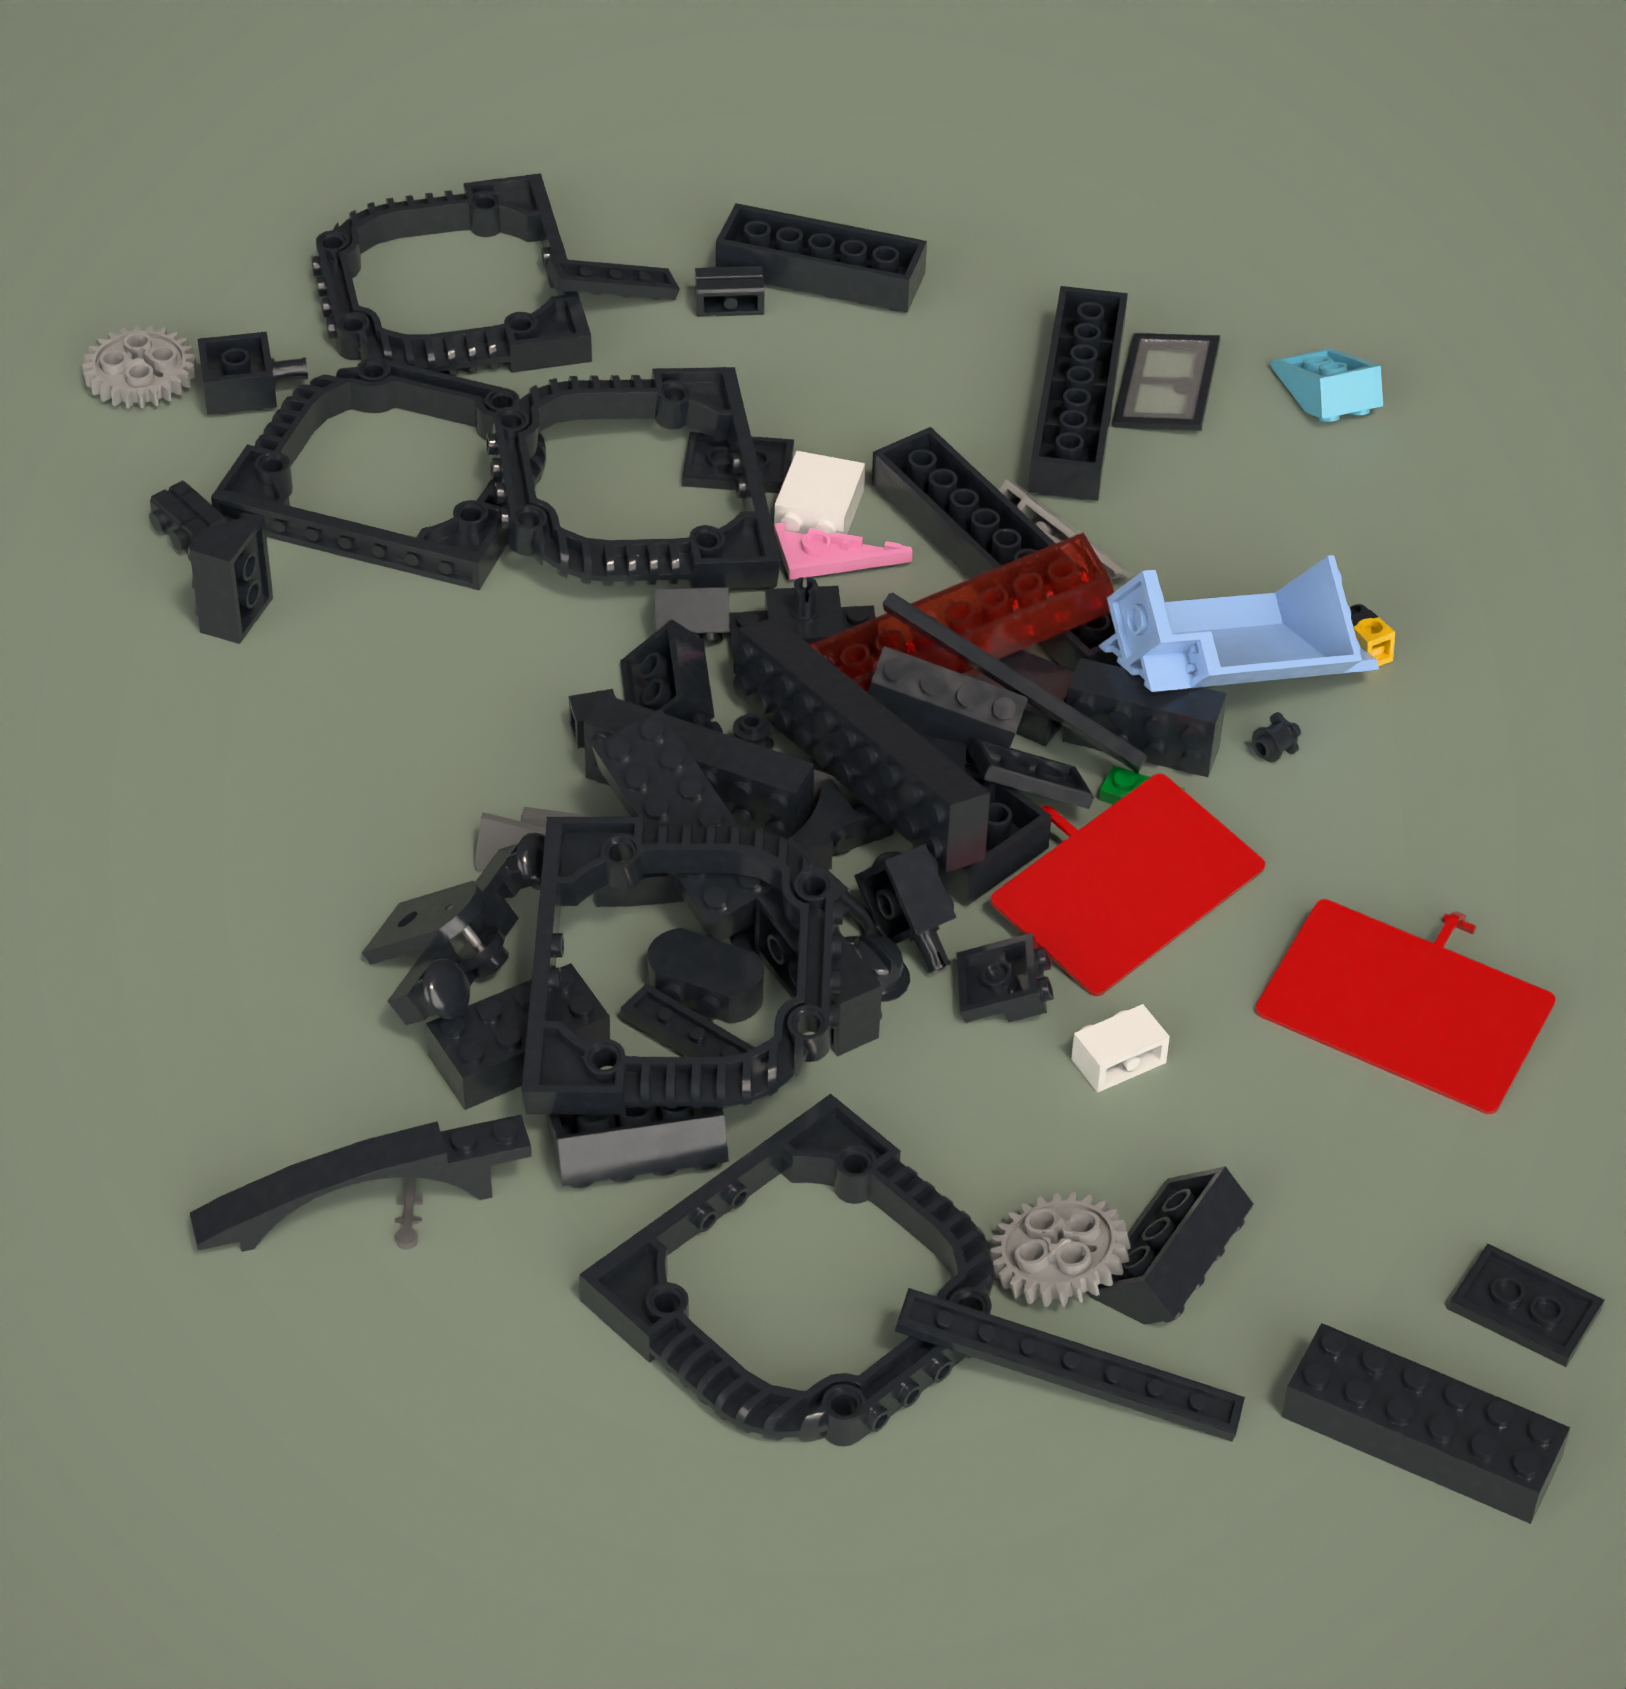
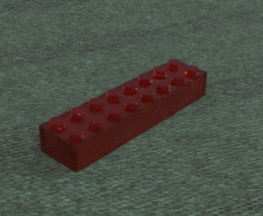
[810,532,1114,692]

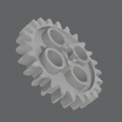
[82,325,197,408]
[990,1192,1131,1307]

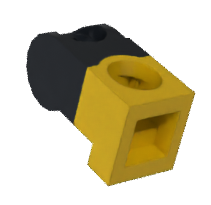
[1350,604,1395,666]

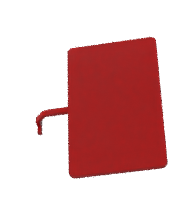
[990,773,1265,996]
[1256,899,1556,1114]

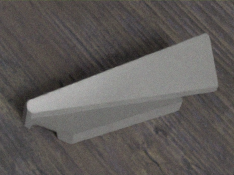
[999,479,1133,582]

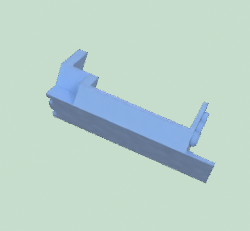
[1099,555,1380,692]

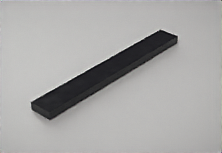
[883,592,1147,773]
[895,1288,1245,1442]

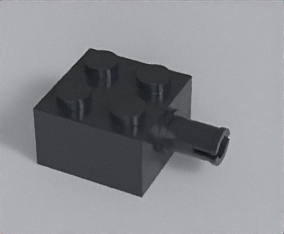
[197,331,308,415]
[854,844,957,974]

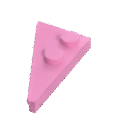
[774,523,913,580]

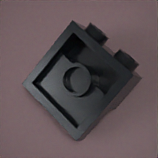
[956,933,1054,1023]

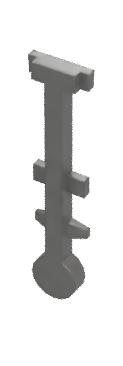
[395,1178,423,1250]

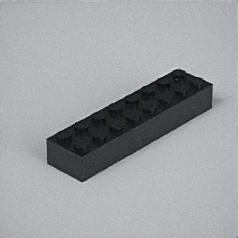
[1028,286,1128,500]

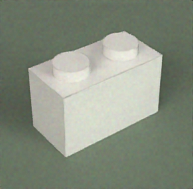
[1071,1004,1170,1093]

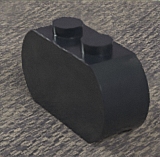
[647,928,764,1024]

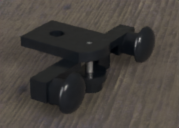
[362,832,545,1025]

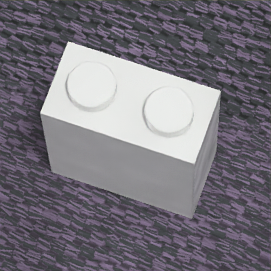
[774,451,865,534]

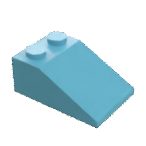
[1270,348,1383,422]

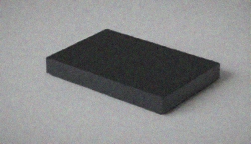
[682,432,794,493]
[967,738,1094,809]
[1448,1243,1605,1367]

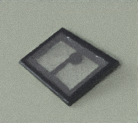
[1112,333,1220,431]

